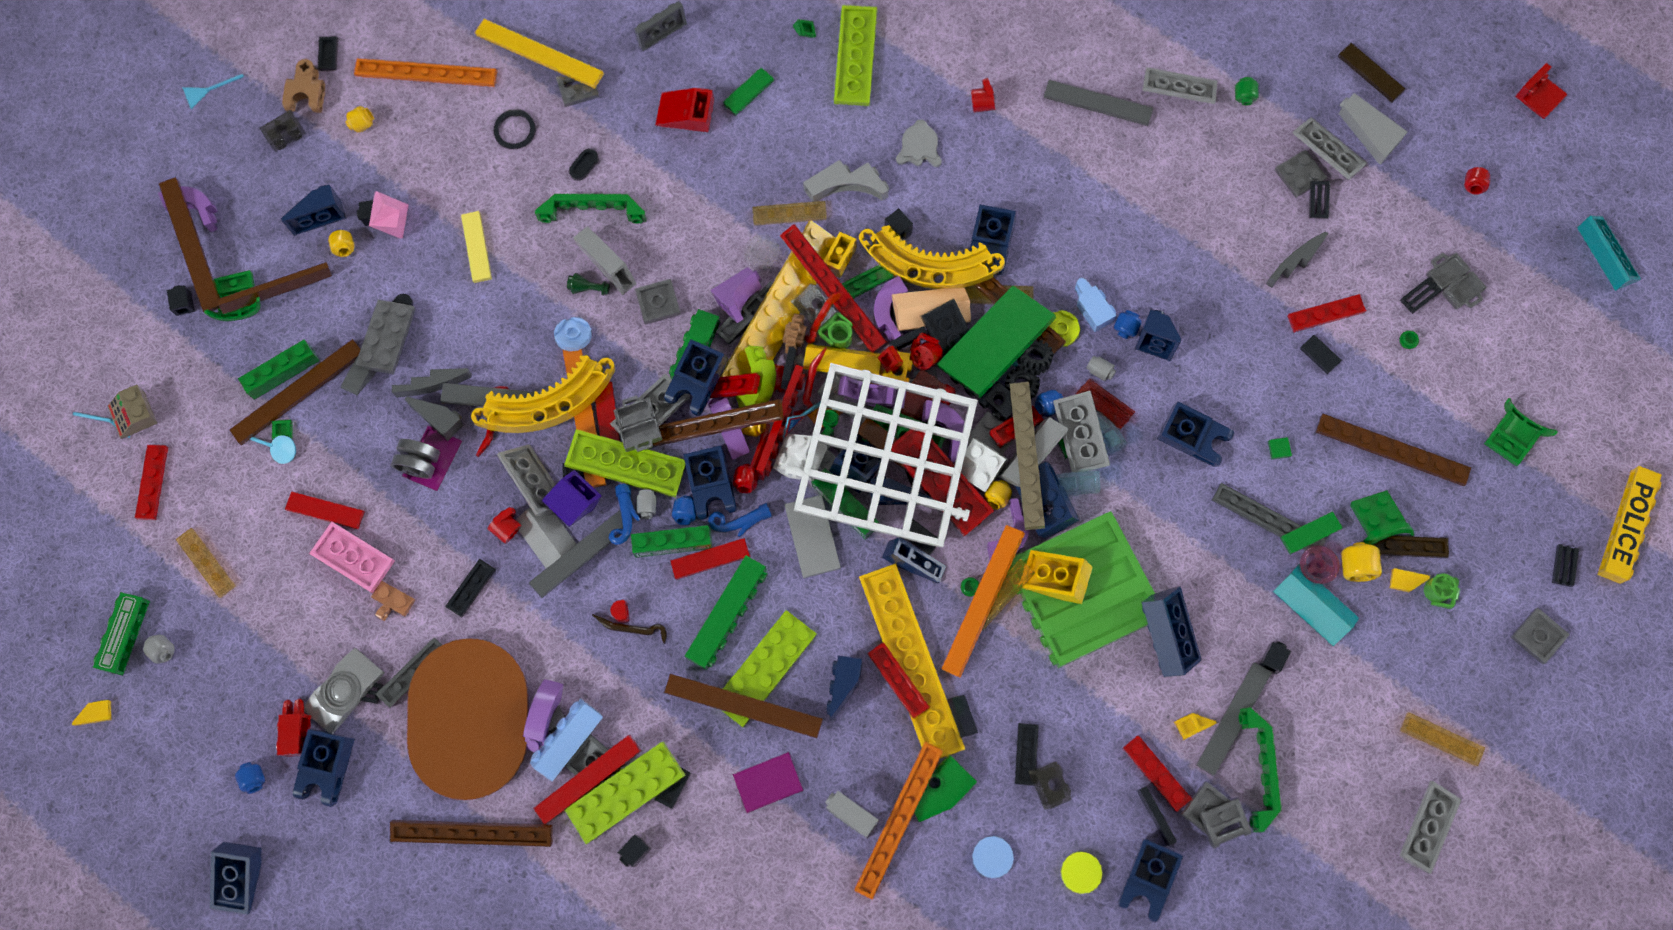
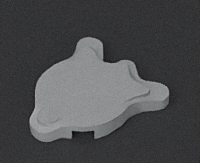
[896,120,942,167]

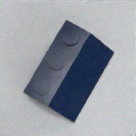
[1135,309,1182,361]

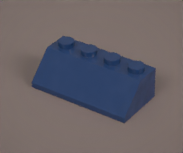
[1142,586,1202,677]

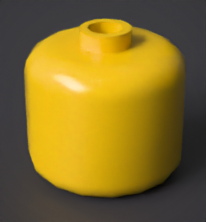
[1341,542,1382,582]

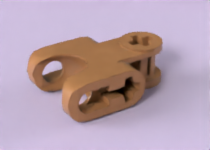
[282,59,326,113]

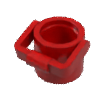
[971,78,995,113]
[910,333,943,370]
[487,507,522,544]

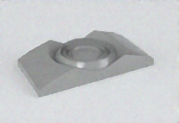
[304,648,385,733]

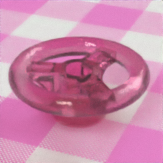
[1300,546,1340,584]

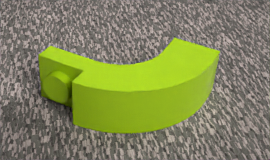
[736,346,776,408]

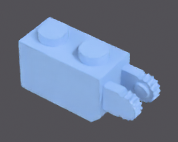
[1075,278,1116,332]

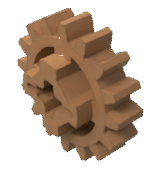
[783,314,807,353]

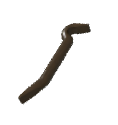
[592,614,667,644]

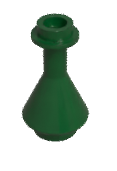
[567,273,610,296]

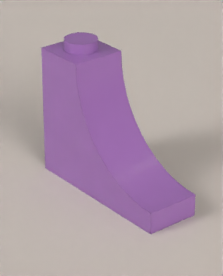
[710,267,762,323]

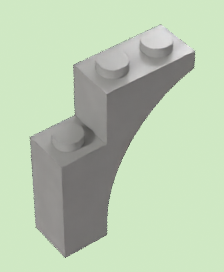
[803,160,889,203]

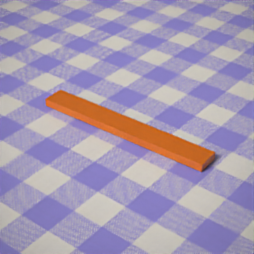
[354,58,497,87]
[562,349,606,488]
[942,525,1025,678]
[854,741,944,900]

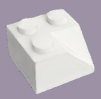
[773,434,828,481]
[961,438,1008,492]

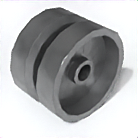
[391,439,440,479]

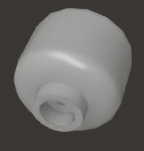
[143,634,175,664]

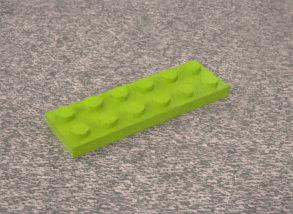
[834,5,877,106]
[564,429,686,498]
[721,610,817,728]
[565,741,686,844]

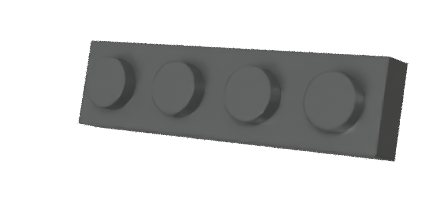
[376,637,442,708]

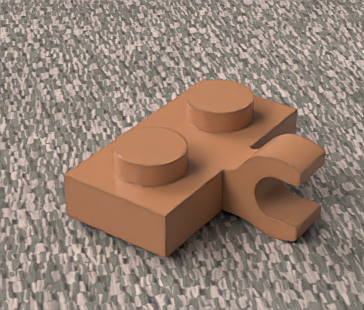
[371,581,415,621]

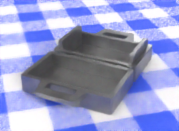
[1426,253,1487,310]
[613,395,662,452]

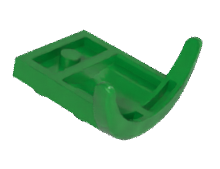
[204,270,261,321]
[1483,398,1558,466]
[1350,490,1414,545]

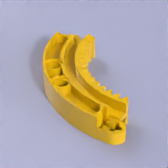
[859,225,1005,289]
[471,355,615,433]

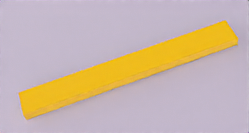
[475,19,604,88]

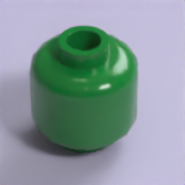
[1235,77,1259,106]

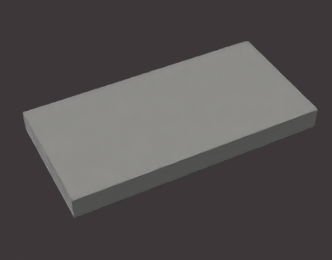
[784,495,841,579]

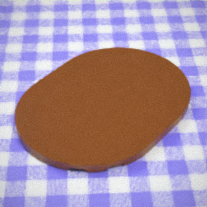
[407,639,528,800]

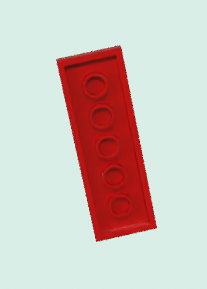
[756,365,805,481]
[891,429,994,536]

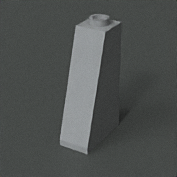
[1338,93,1407,165]
[573,226,637,295]

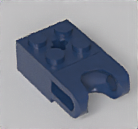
[969,204,1016,276]
[664,339,729,416]
[1157,401,1235,467]
[683,445,737,520]
[1015,461,1080,539]
[293,729,355,807]
[1118,839,1183,923]

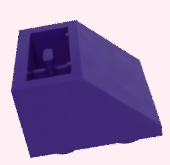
[542,470,602,527]

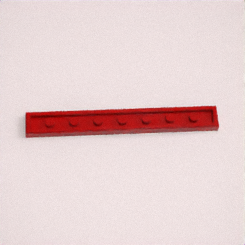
[779,224,887,353]

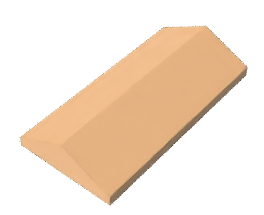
[891,288,971,331]

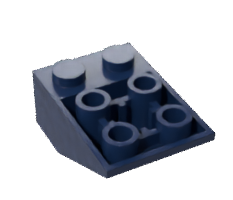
[826,655,862,721]

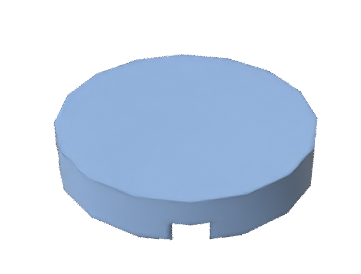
[554,317,592,351]
[972,836,1014,878]

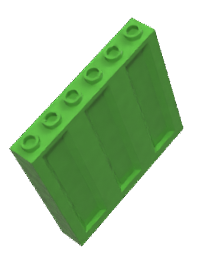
[1007,511,1155,669]

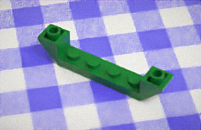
[535,194,647,224]
[1238,707,1282,832]

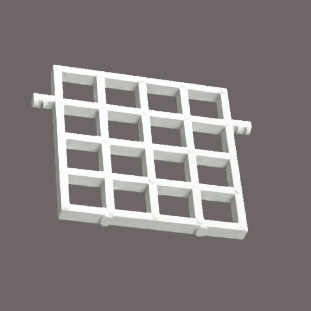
[784,363,978,548]

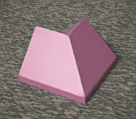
[369,191,408,238]

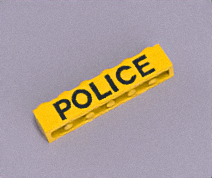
[1597,466,1662,584]

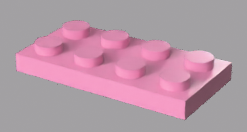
[309,522,395,593]

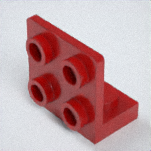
[1515,63,1567,119]

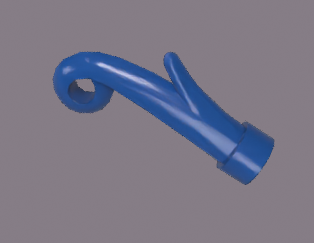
[609,484,640,545]
[708,503,772,537]

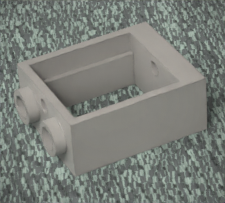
[825,791,878,839]

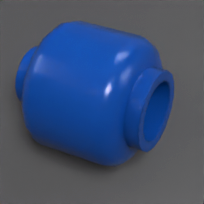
[1114,310,1142,339]
[1035,389,1064,417]
[671,495,697,526]
[235,762,266,794]

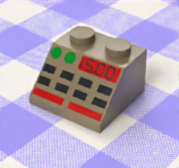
[107,384,157,439]

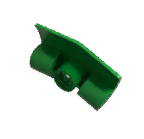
[914,754,977,822]

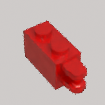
[276,699,311,757]

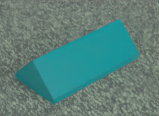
[1577,215,1641,291]
[1273,564,1359,646]

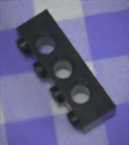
[950,377,1013,422]

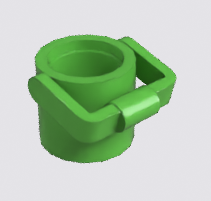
[818,313,853,349]
[1424,574,1460,609]

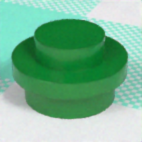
[1399,331,1419,349]
[822,409,839,428]
[960,577,980,597]

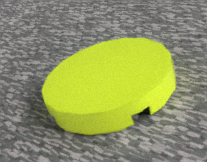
[1049,310,1080,347]
[1061,852,1102,894]

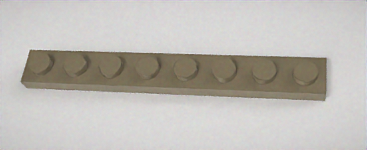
[1010,382,1045,530]

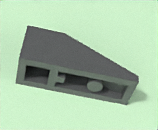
[404,397,464,441]

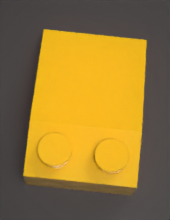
[1020,550,1093,604]

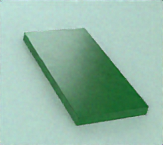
[937,285,1056,398]

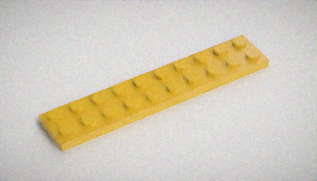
[720,220,836,377]
[859,563,965,759]

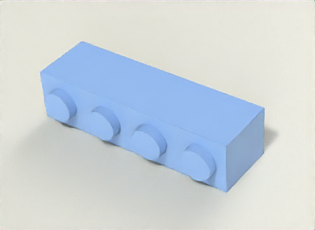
[530,698,603,781]

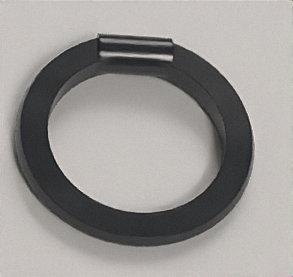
[493,109,536,149]

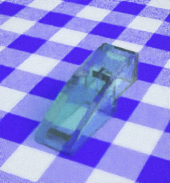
[1096,410,1127,455]
[1039,471,1101,496]

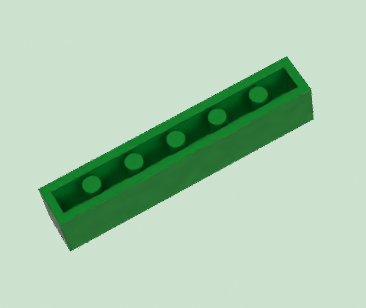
[685,555,768,671]

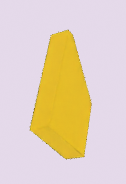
[1389,568,1430,592]
[72,700,112,726]
[1174,713,1217,740]

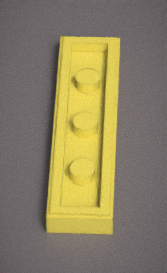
[461,211,492,283]

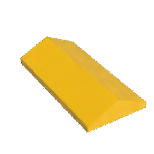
[803,344,881,375]

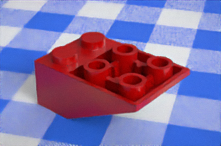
[655,88,715,133]

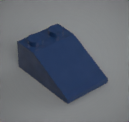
[281,185,347,236]
[829,434,881,494]
[210,842,262,915]

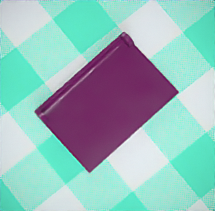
[402,426,462,491]
[733,752,803,813]

